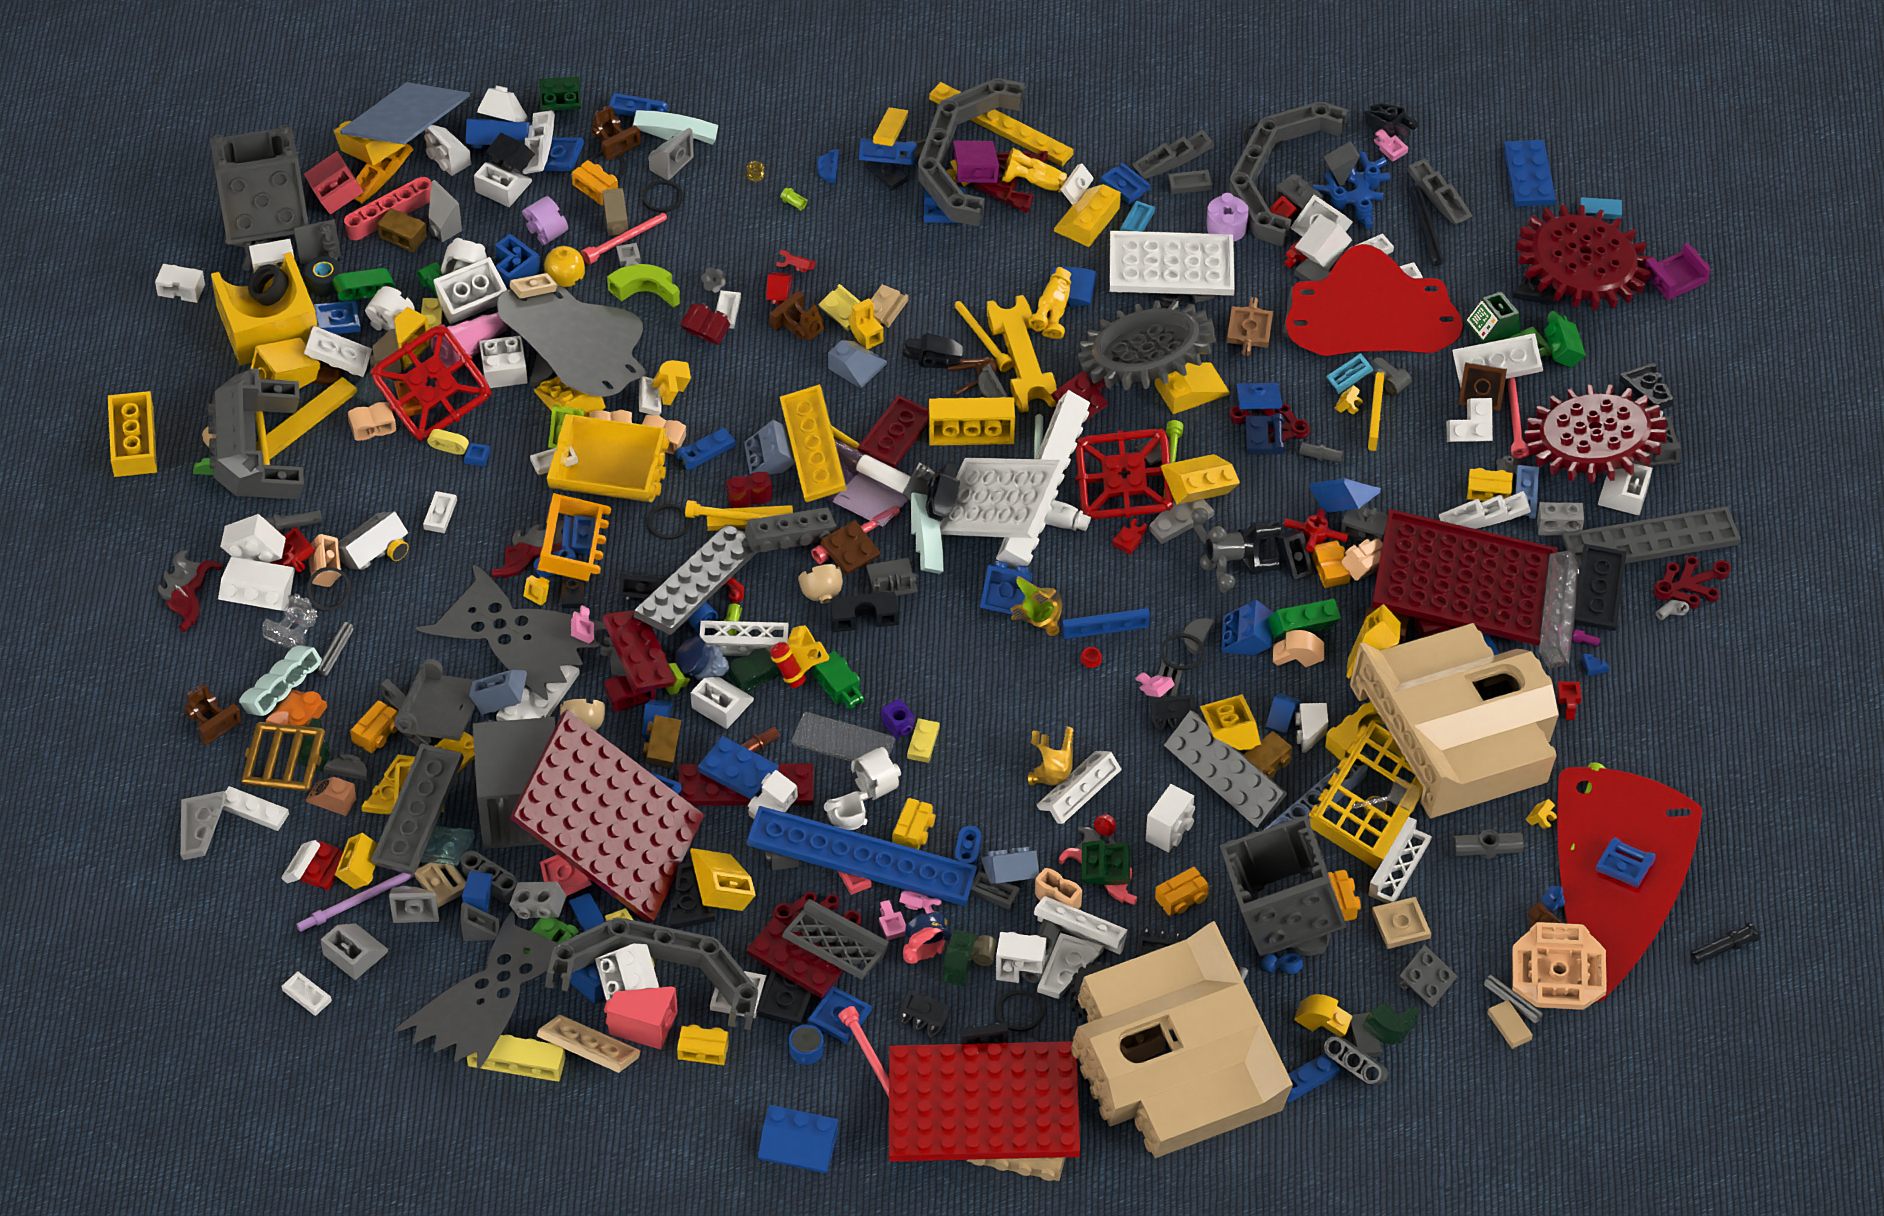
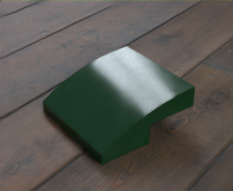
[1081,840,1130,885]

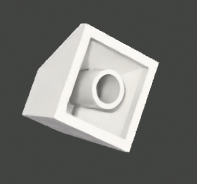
[477,85,528,122]
[1290,195,1352,237]

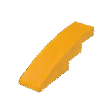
[354,143,413,204]

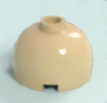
[798,564,843,604]
[560,699,605,731]

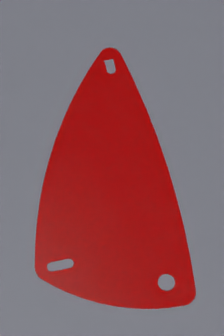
[1557,767,1702,1002]

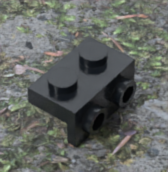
[960,1023,1008,1044]

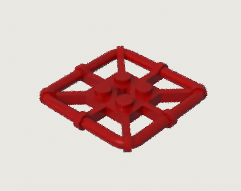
[370,324,492,441]
[1075,429,1174,519]

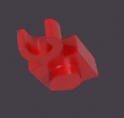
[1112,518,1147,555]

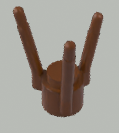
[948,357,996,395]
[1528,902,1564,927]

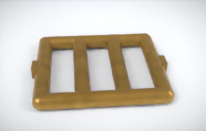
[241,722,325,791]

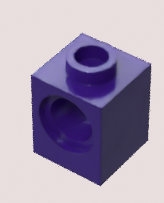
[881,699,914,739]

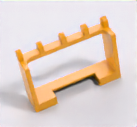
[537,493,611,581]

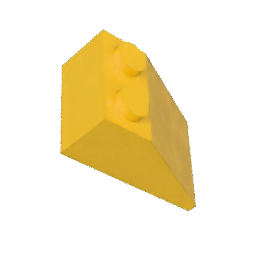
[1155,363,1230,414]

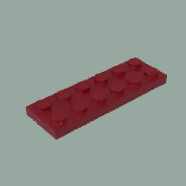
[678,763,813,806]

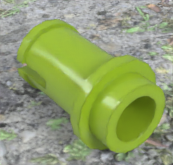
[780,188,808,211]

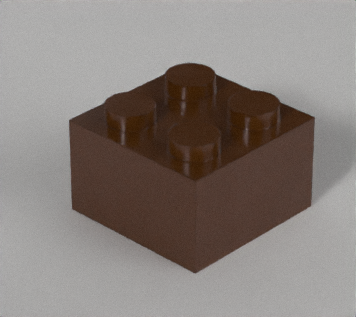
[1458,362,1507,411]

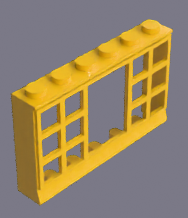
[1308,720,1423,869]

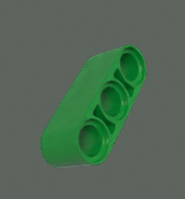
[332,268,395,301]

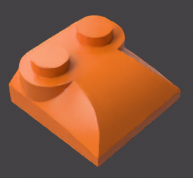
[266,689,327,739]

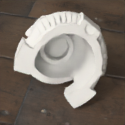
[824,791,868,831]

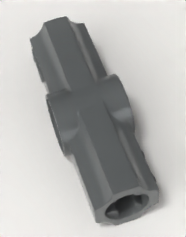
[1453,829,1524,859]
[1022,919,1062,983]

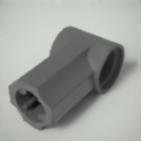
[1371,357,1412,395]

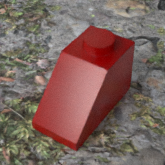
[766,272,793,304]

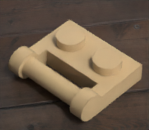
[415,854,467,908]

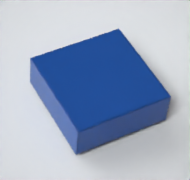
[464,443,490,467]

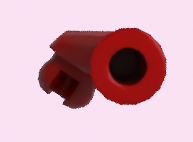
[724,577,745,603]

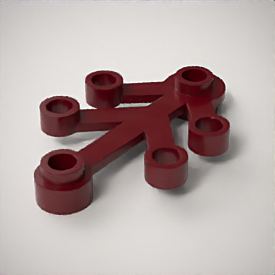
[1230,404,1310,444]
[1653,556,1731,609]
[772,892,861,947]

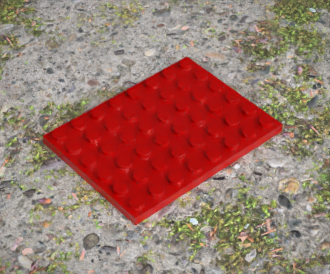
[889,1041,1080,1162]

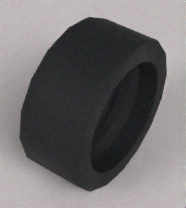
[248,264,289,306]

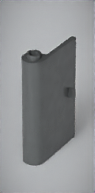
[394,659,476,741]

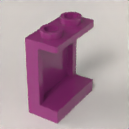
[952,140,999,183]
[1645,243,1711,301]

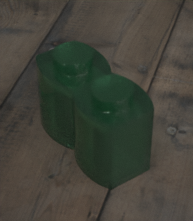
[728,648,780,693]

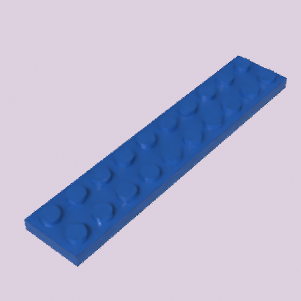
[747,806,977,906]

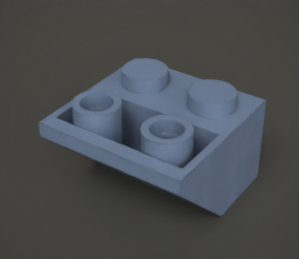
[744,420,796,475]
[469,670,527,715]
[981,847,1039,884]

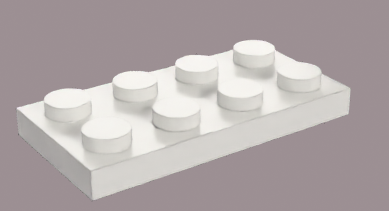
[1452,333,1543,388]
[496,665,579,721]

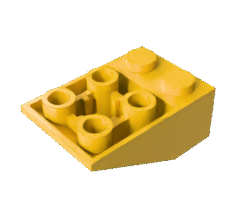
[534,376,606,417]
[1346,604,1401,678]
[690,848,755,911]

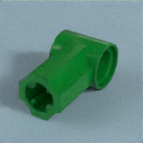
[417,262,443,298]

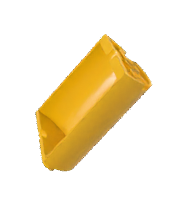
[547,414,670,502]

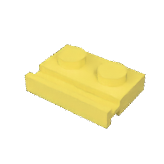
[818,284,861,331]

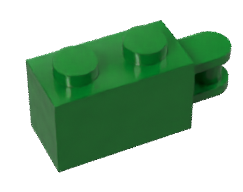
[1544,311,1586,368]
[813,651,864,709]

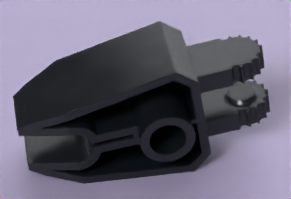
[1364,103,1418,138]
[903,333,963,368]
[926,462,960,522]

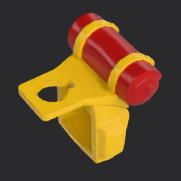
[769,625,829,688]

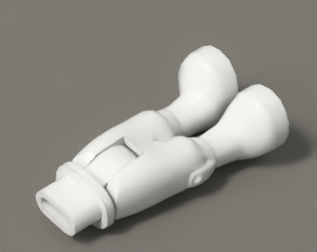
[1043,500,1091,531]

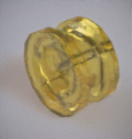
[747,161,765,181]

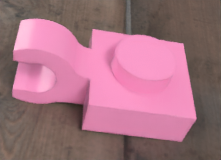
[1374,129,1408,162]
[571,605,594,644]
[1135,673,1174,697]
[899,890,942,914]
[879,900,906,941]

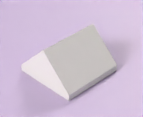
[1295,215,1352,271]

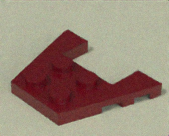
[974,151,1048,213]

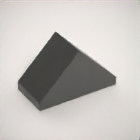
[1324,142,1360,186]
[461,902,499,941]

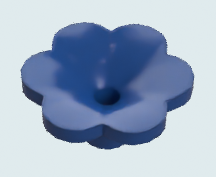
[1542,885,1565,911]

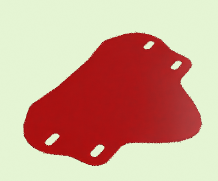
[1286,244,1462,356]

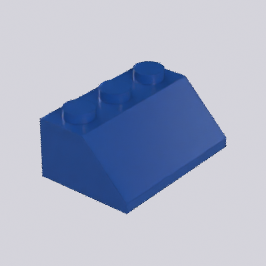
[466,118,532,148]
[758,1105,839,1174]

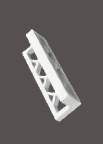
[700,621,789,657]
[1037,751,1122,824]
[1368,817,1432,904]
[1034,896,1127,954]

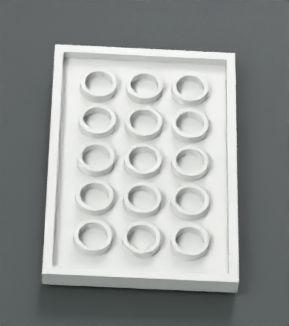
[1110,231,1234,295]
[939,458,1065,538]

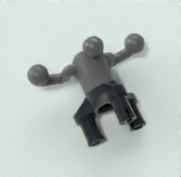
[1192,507,1281,593]

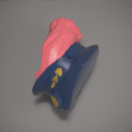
[903,912,952,964]

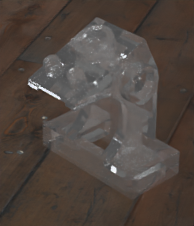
[262,594,317,649]

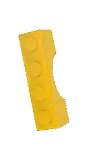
[1325,701,1386,761]

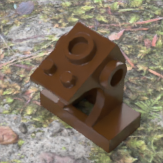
[591,106,641,161]
[769,291,824,340]
[184,684,242,746]

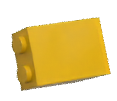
[250,337,320,389]

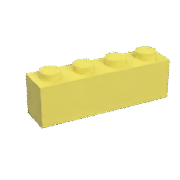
[467,1035,566,1082]

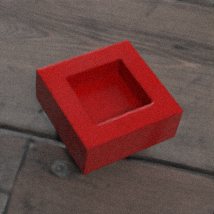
[1269,195,1298,219]

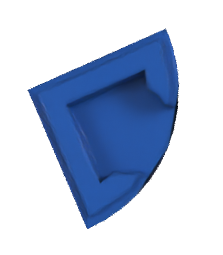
[1581,654,1609,676]

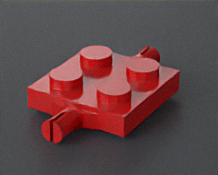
[270,527,315,572]

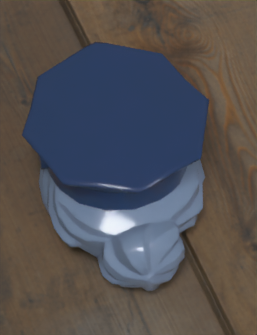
[675,635,729,681]

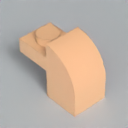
[1273,630,1324,667]

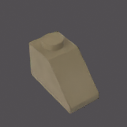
[602,188,628,236]
[369,329,401,373]

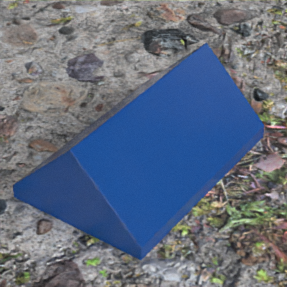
[1310,478,1381,513]

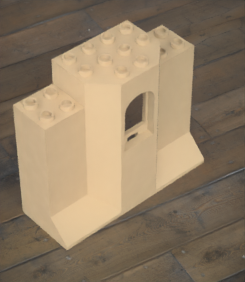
[1350,623,1559,819]
[1071,921,1293,1158]

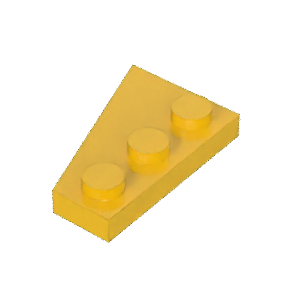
[361,755,415,815]

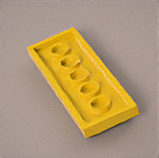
[780,384,847,502]

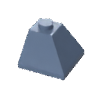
[828,340,887,389]

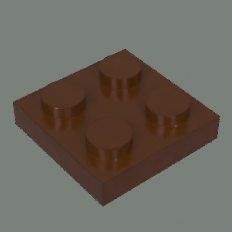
[820,520,881,576]

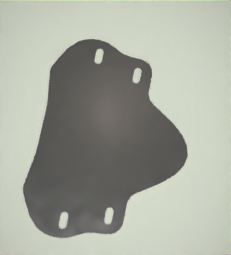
[497,285,645,397]

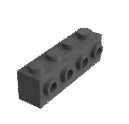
[745,507,837,553]

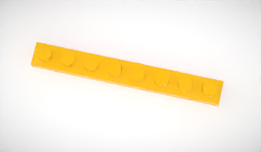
[929,82,1074,167]

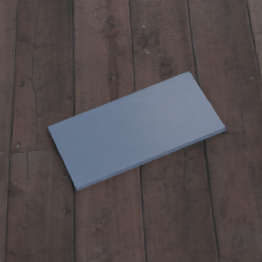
[340,82,470,145]

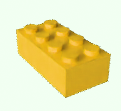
[108,391,157,477]
[929,397,1015,445]

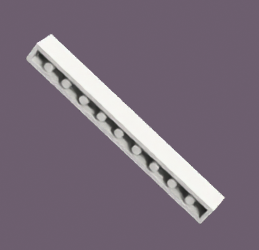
[996,390,1090,568]

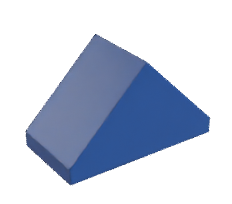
[1265,693,1301,736]
[642,699,673,738]
[462,871,493,913]

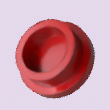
[1080,647,1102,668]
[1094,814,1116,836]

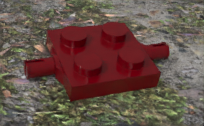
[1050,371,1109,421]

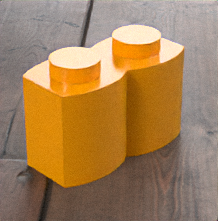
[1311,540,1351,588]

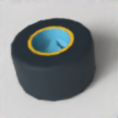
[305,256,343,296]

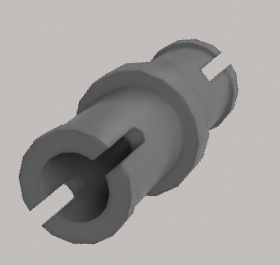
[1300,442,1344,464]

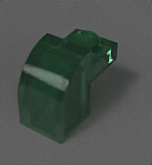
[294,718,330,772]
[943,929,976,987]
[1363,1002,1420,1044]

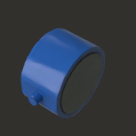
[789,1025,824,1065]

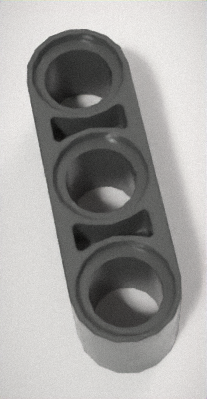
[461,851,517,903]
[1324,1037,1388,1085]

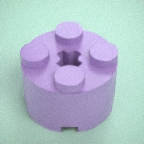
[1206,193,1249,241]
[522,196,568,246]

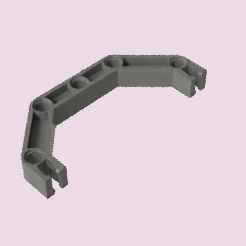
[918,78,1025,227]
[1229,102,1348,247]
[545,918,758,1030]

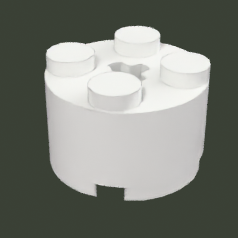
[441,238,487,276]
[365,286,415,332]
[851,747,901,800]

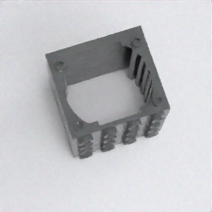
[210,125,308,245]
[473,715,556,849]
[1220,815,1347,957]

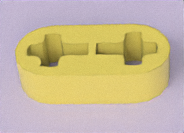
[427,429,469,455]

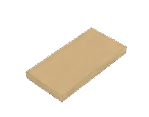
[537,1015,640,1073]

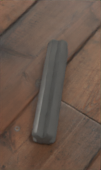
[316,622,354,676]
[1484,974,1543,1023]

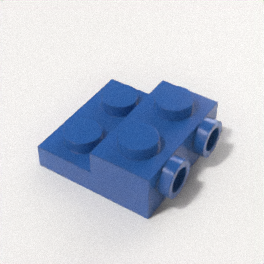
[980,561,1033,615]

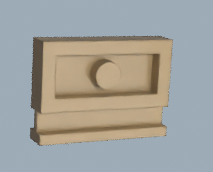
[871,284,908,328]

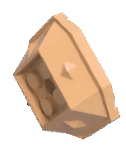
[1512,922,1606,1010]

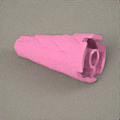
[430,312,509,368]

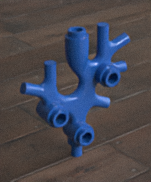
[1313,152,1390,230]

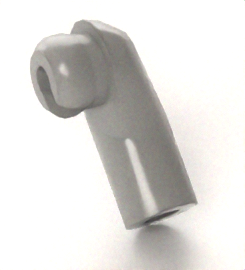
[1656,600,1689,620]

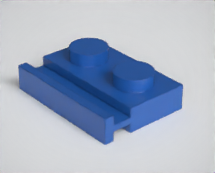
[1101,162,1150,204]
[561,514,596,555]

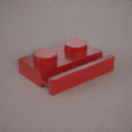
[299,841,343,891]

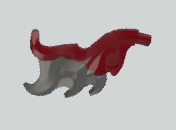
[492,520,577,579]
[158,550,222,632]

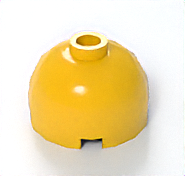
[544,246,585,287]

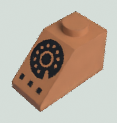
[306,777,356,816]

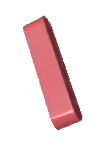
[344,177,431,240]

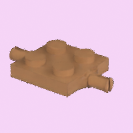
[1227,297,1273,356]

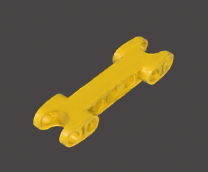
[987,295,1057,413]

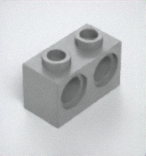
[1537,502,1584,536]
[510,882,566,919]

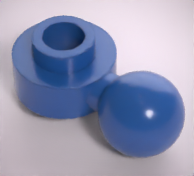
[1261,953,1303,974]

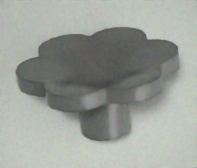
[701,267,726,293]
[1496,455,1521,477]

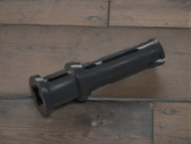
[1690,922,1759,965]

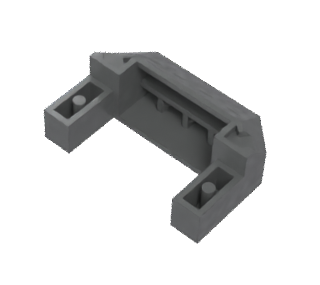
[208,368,304,499]

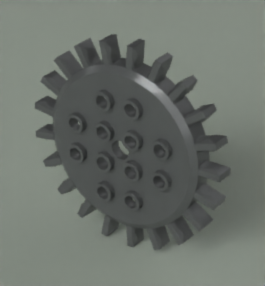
[1078,301,1216,390]

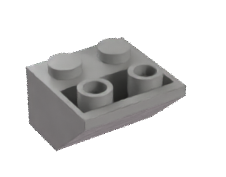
[320,923,388,980]

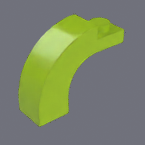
[607,264,680,308]

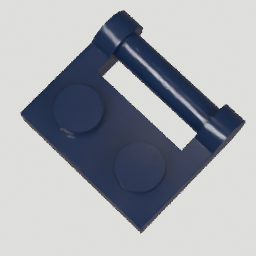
[1245,413,1285,454]

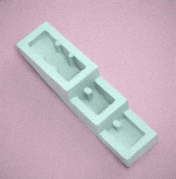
[633,110,718,145]
[911,492,943,574]

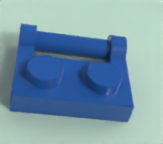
[1596,837,1656,888]

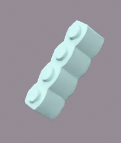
[239,645,322,716]

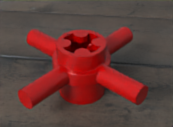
[1283,509,1348,552]

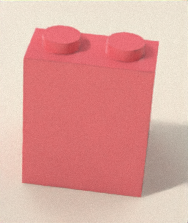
[604,987,678,1050]

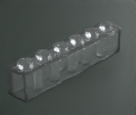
[1539,550,1579,669]

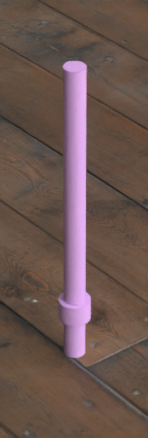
[296,865,421,932]

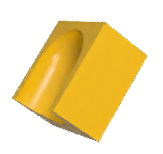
[211,252,318,366]

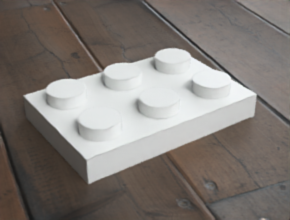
[304,326,372,377]

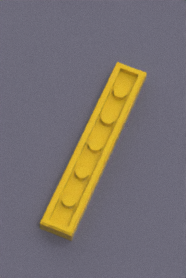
[256,377,358,460]

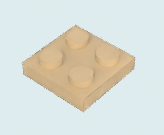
[1372,897,1431,949]

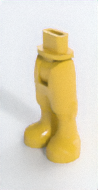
[1002,148,1069,193]
[1029,267,1071,339]

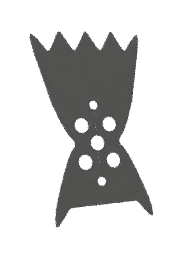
[415,565,606,700]
[394,910,559,1069]

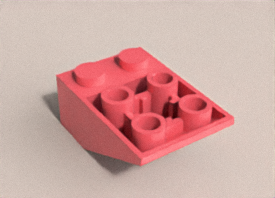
[304,151,364,215]

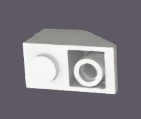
[1295,703,1328,753]

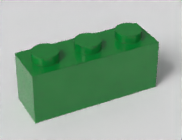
[1267,599,1341,639]

